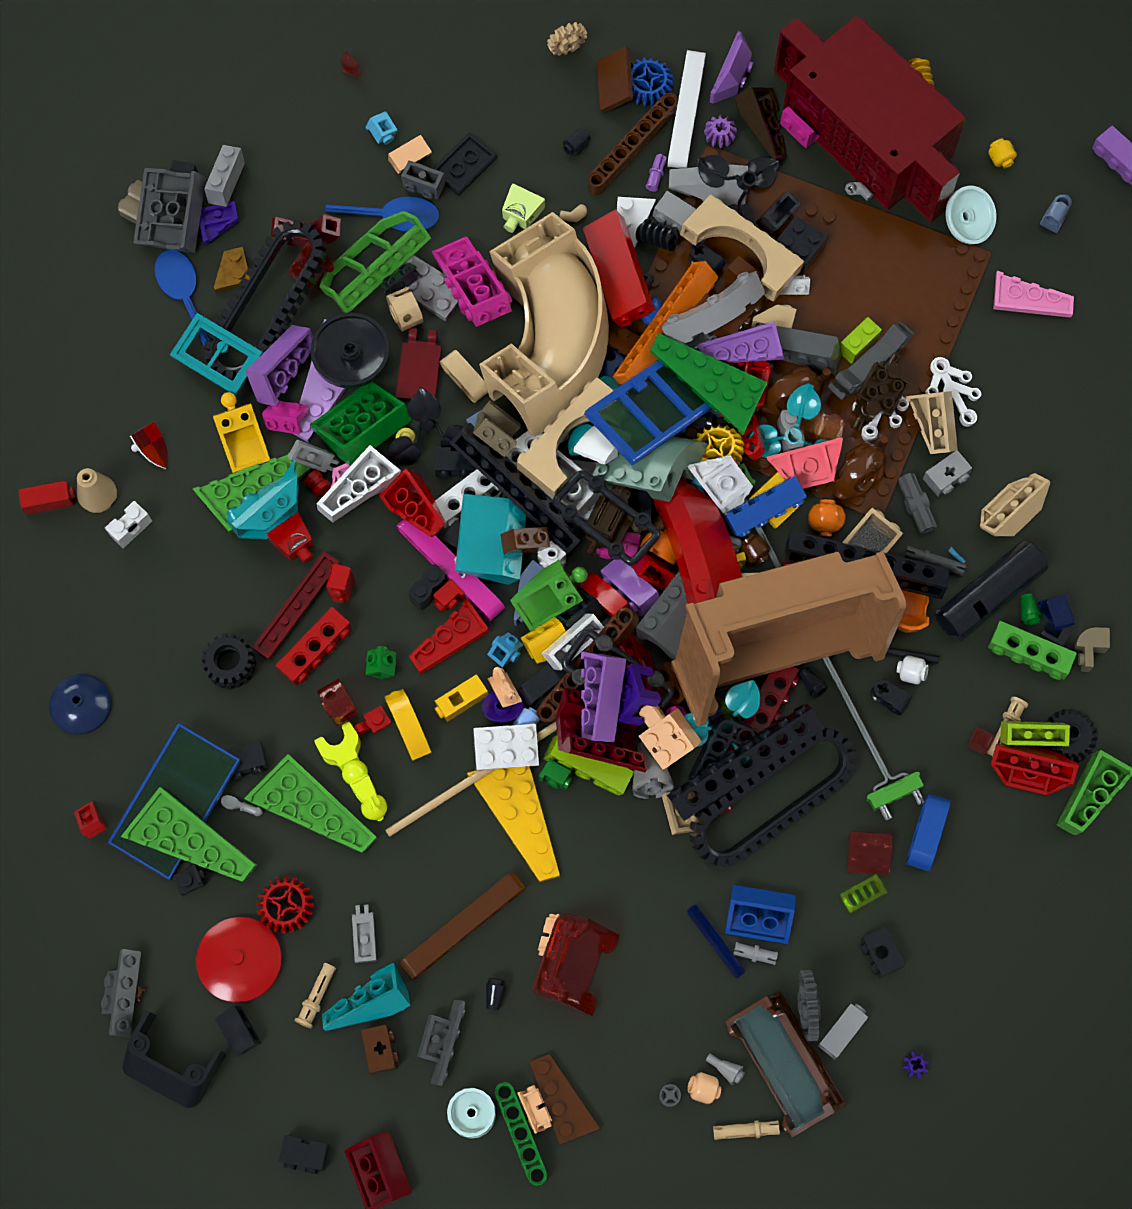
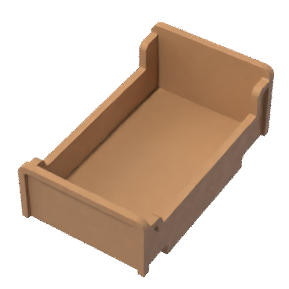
[671,551,906,727]

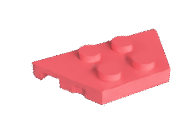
[767,437,843,489]

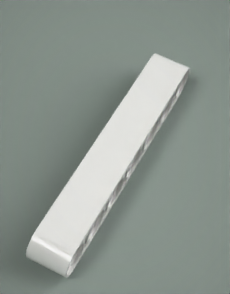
[667,50,706,169]

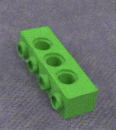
[988,621,1077,680]

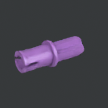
[646,154,667,192]

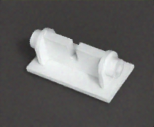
[780,275,810,295]

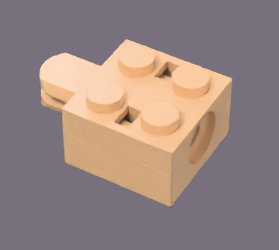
[639,705,702,770]

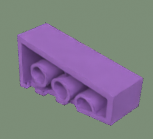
[245,325,313,406]
[581,651,626,742]

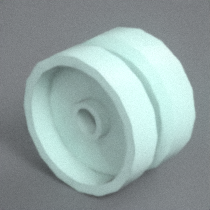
[447,1088,496,1139]

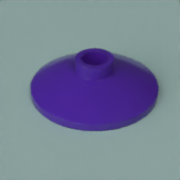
[482,692,523,722]

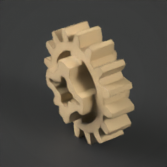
[547,22,587,56]

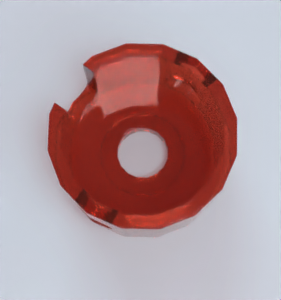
[317,679,358,726]

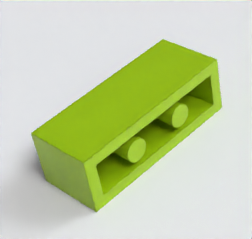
[1000,721,1070,746]

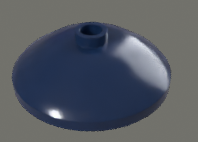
[49,674,111,735]

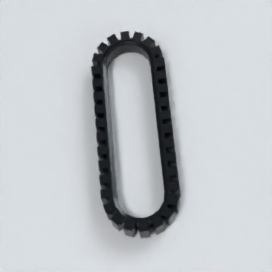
[204,220,327,382]
[689,727,856,867]

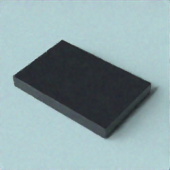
[433,132,497,196]

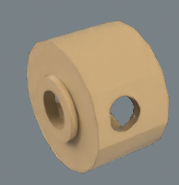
[386,287,424,332]

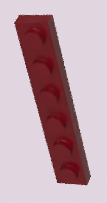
[252,552,341,661]

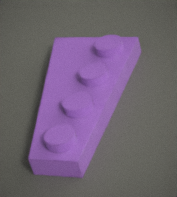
[698,322,784,363]

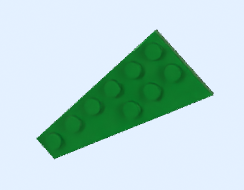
[650,333,768,436]

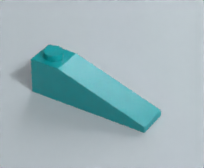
[322,962,410,1031]

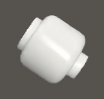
[897,656,929,684]

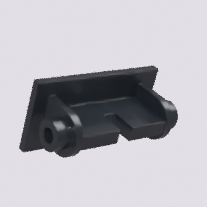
[379,263,420,296]

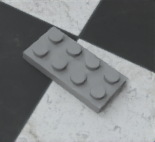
[391,255,459,321]

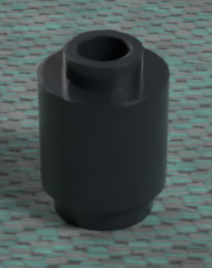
[563,128,591,156]

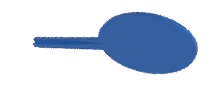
[325,197,439,232]
[155,250,210,346]

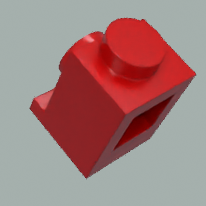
[433,579,466,612]

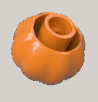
[808,499,846,538]

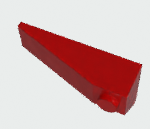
[379,468,446,537]

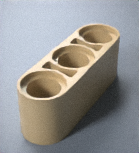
[439,350,488,403]

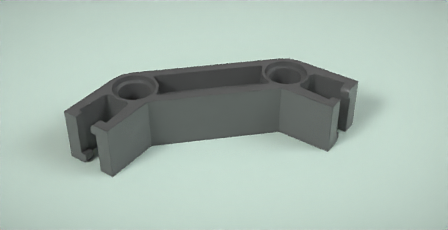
[828,321,915,400]

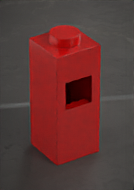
[19,481,75,515]

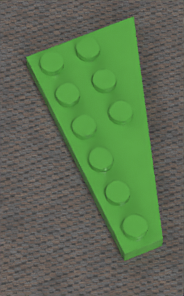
[244,754,377,854]
[121,787,257,882]

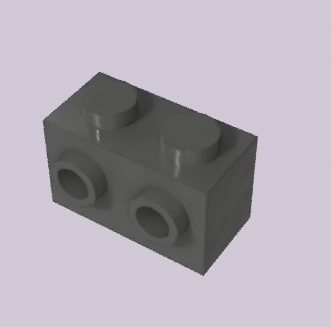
[401,160,445,200]

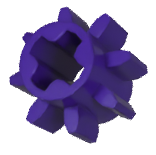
[902,1052,929,1079]

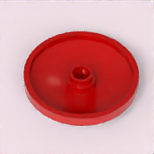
[196,917,282,1003]

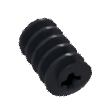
[635,218,678,252]

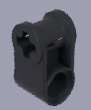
[688,242,726,275]
[870,680,912,716]

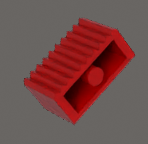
[326,564,355,603]

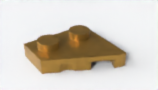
[214,247,250,293]

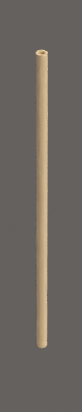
[385,721,557,837]

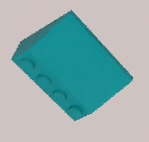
[455,494,526,585]

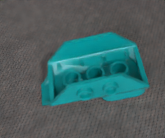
[226,460,299,540]

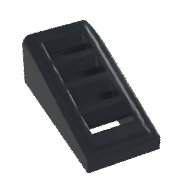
[636,489,652,533]

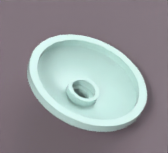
[946,186,996,244]

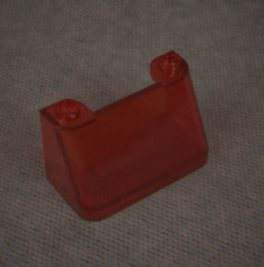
[533,914,620,1016]

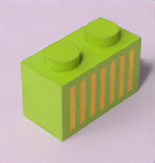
[840,317,882,364]

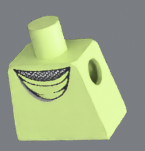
[502,184,545,233]

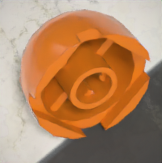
[640,530,676,565]

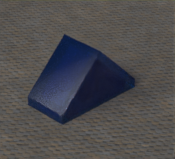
[1038,594,1075,630]

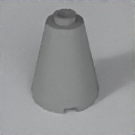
[632,741,674,799]

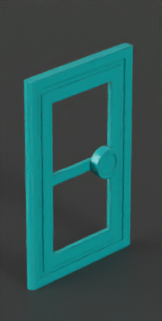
[170,313,263,396]

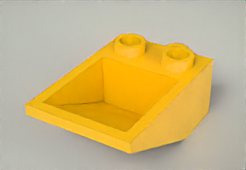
[213,392,270,473]

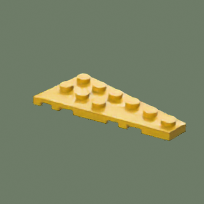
[467,766,560,882]

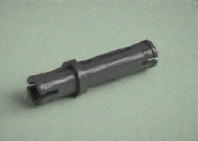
[904,545,966,576]

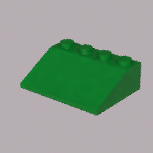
[310,382,411,466]

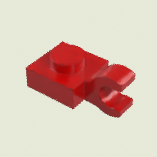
[354,706,392,737]

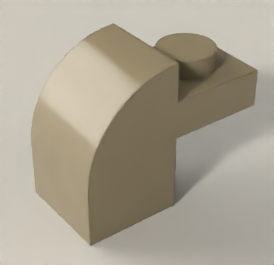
[1073,627,1110,672]

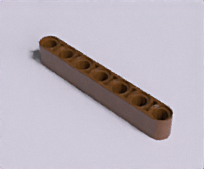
[588,93,678,196]
[537,607,639,724]
[399,871,526,980]

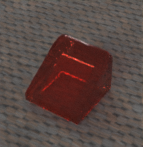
[341,51,361,77]

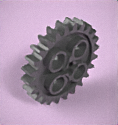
[797,970,821,1041]

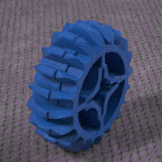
[631,57,673,107]

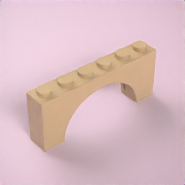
[680,194,804,301]
[517,377,632,498]

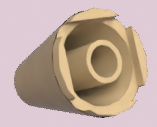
[77,468,117,513]

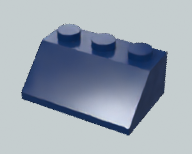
[725,885,796,944]

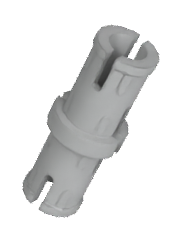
[733,942,778,965]

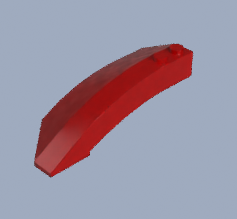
[654,478,742,604]

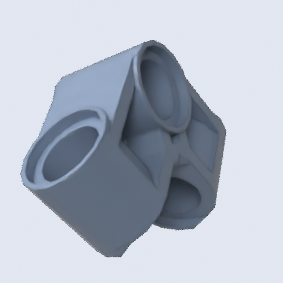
[1040,195,1072,233]

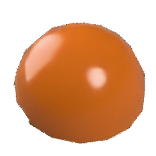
[897,590,929,633]

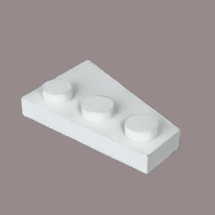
[617,197,656,249]

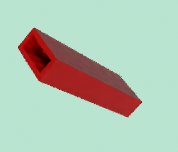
[583,209,655,328]

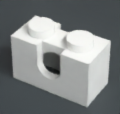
[105,501,152,549]

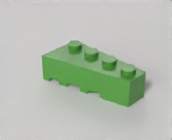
[1056,750,1132,836]

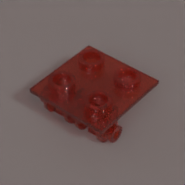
[287,240,335,290]
[847,831,893,875]

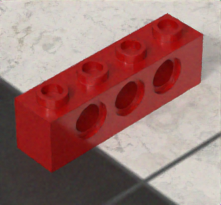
[276,607,352,686]

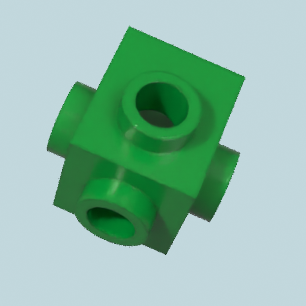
[366,646,396,679]

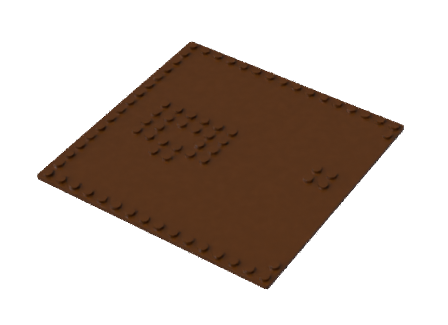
[599,145,991,515]

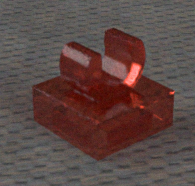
[966,727,995,755]

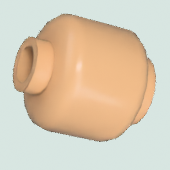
[688,1072,721,1104]

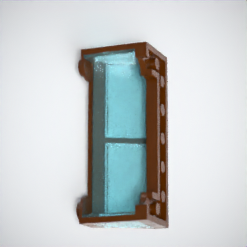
[725,991,847,1137]

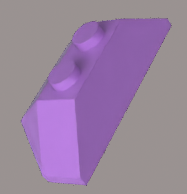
[710,31,754,104]

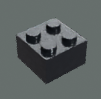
[776,216,828,275]

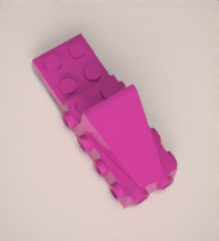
[432,236,512,327]

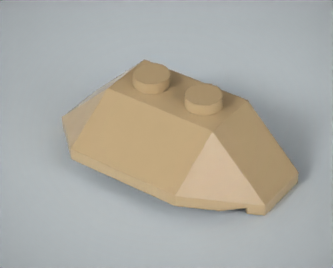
[980,473,1050,536]

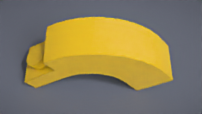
[384,689,431,761]

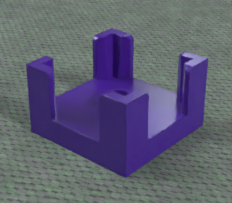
[618,664,661,726]

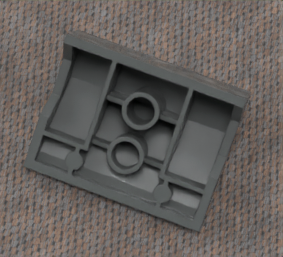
[133,168,206,253]
[636,572,688,660]

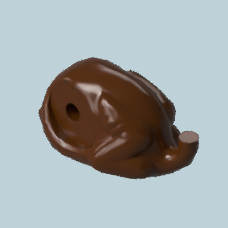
[760,366,831,415]
[834,435,889,500]

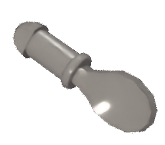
[221,795,263,816]

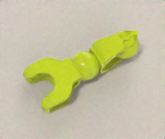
[314,721,387,821]

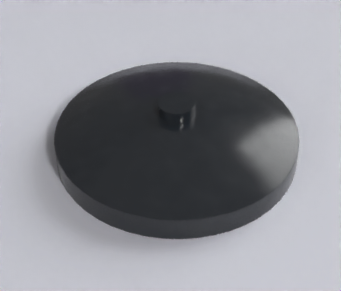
[310,312,390,388]

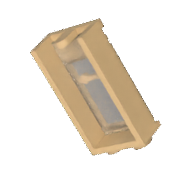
[842,508,903,553]

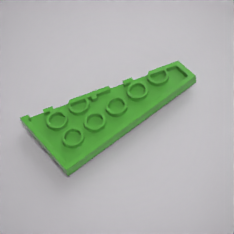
[193,452,314,534]

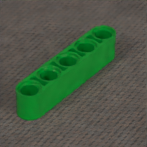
[495,1082,547,1186]

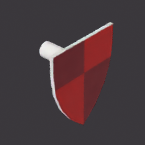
[130,422,167,469]

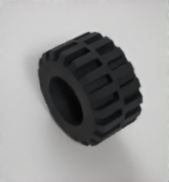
[201,633,256,689]

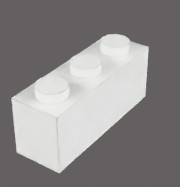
[541,613,604,670]

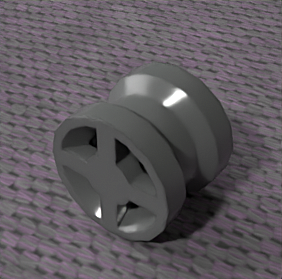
[659,1084,681,1107]

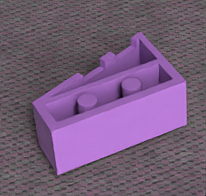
[601,559,659,620]

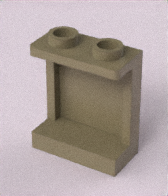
[473,401,521,457]

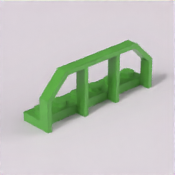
[320,211,431,313]

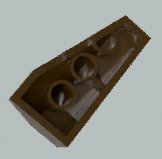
[735,87,787,160]

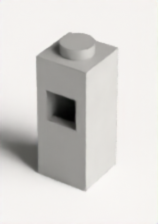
[818,1004,868,1060]

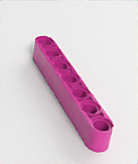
[396,519,505,622]

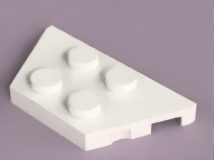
[687,455,753,514]

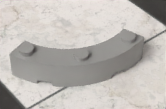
[661,271,765,344]

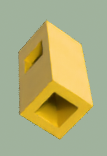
[434,674,488,722]

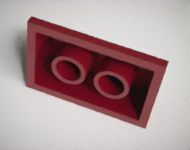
[344,1131,412,1209]

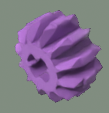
[704,115,737,149]

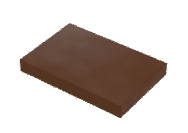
[597,46,633,113]

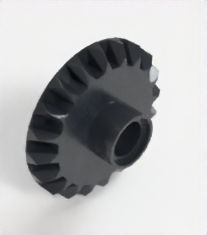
[1046,709,1098,762]

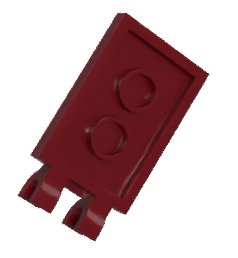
[396,328,442,401]

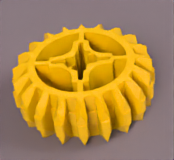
[693,424,744,465]

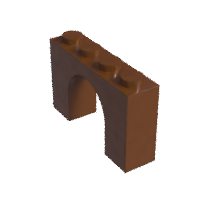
[694,256,769,338]

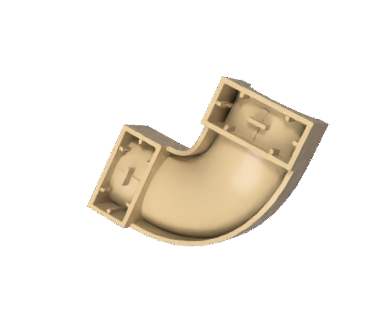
[479,212,609,437]

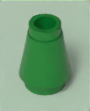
[1021,593,1042,625]

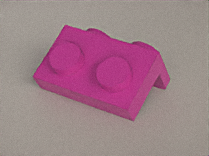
[780,107,819,148]
[262,400,309,435]

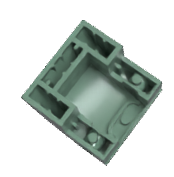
[592,436,708,502]

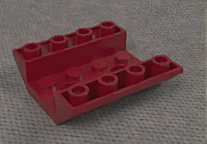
[556,687,647,772]

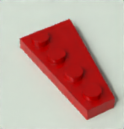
[409,598,489,675]

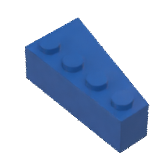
[723,476,807,537]

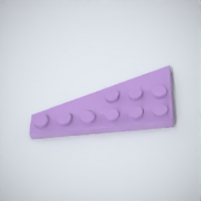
[294,319,347,443]

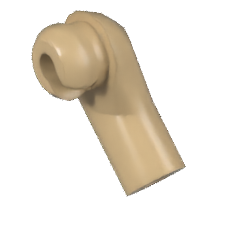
[559,204,587,223]

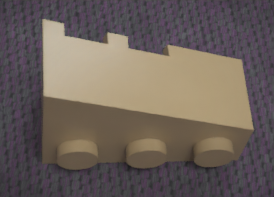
[906,391,958,454]

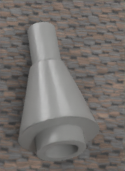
[706,1054,745,1085]

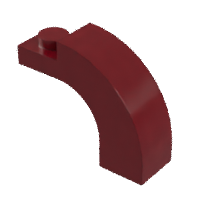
[271,214,341,247]

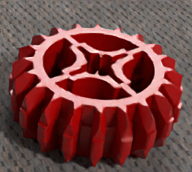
[257,876,314,934]

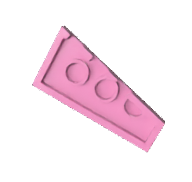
[993,271,1074,318]

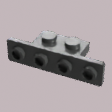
[101,949,141,1037]
[417,1000,466,1086]

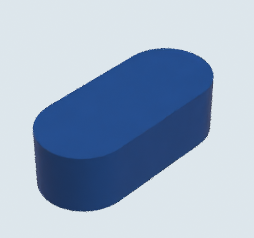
[906,793,951,872]

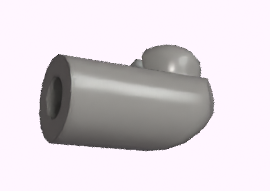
[845,182,874,201]

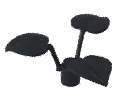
[697,155,779,223]
[386,387,465,466]

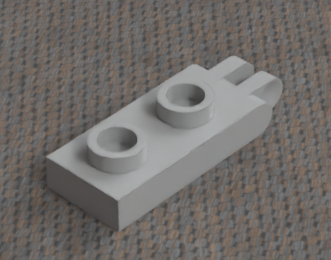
[287,440,340,473]
[352,904,377,963]

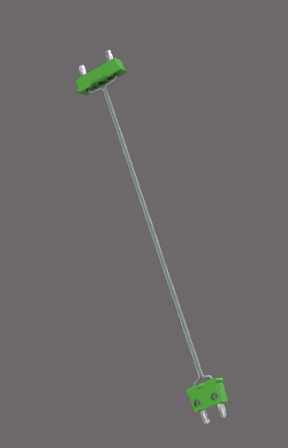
[737,462,925,820]

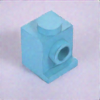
[366,111,397,145]

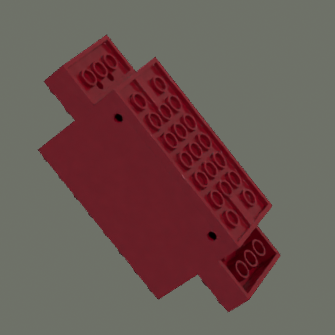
[774,16,966,223]

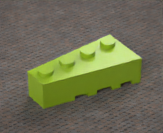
[542,735,634,796]

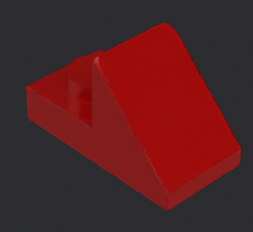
[74,801,106,838]

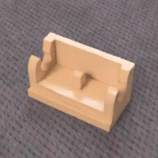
[388,135,432,174]

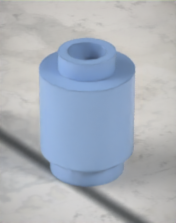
[513,707,540,726]

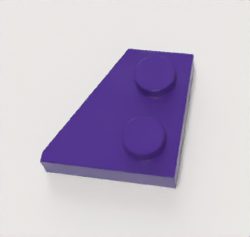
[200,201,239,245]

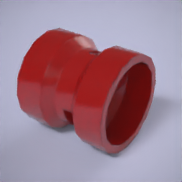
[304,470,331,498]

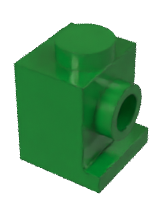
[539,759,573,789]

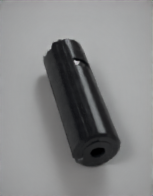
[934,540,1048,642]

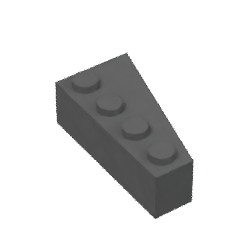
[761,323,842,376]

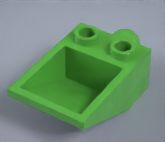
[510,560,588,631]

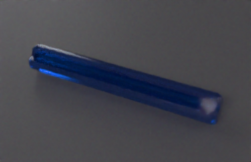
[687,905,745,978]

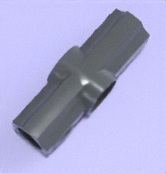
[898,473,937,534]

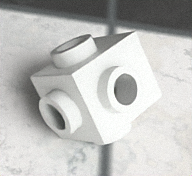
[537,541,567,568]

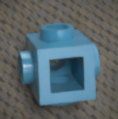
[487,632,523,667]

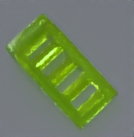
[840,874,888,913]

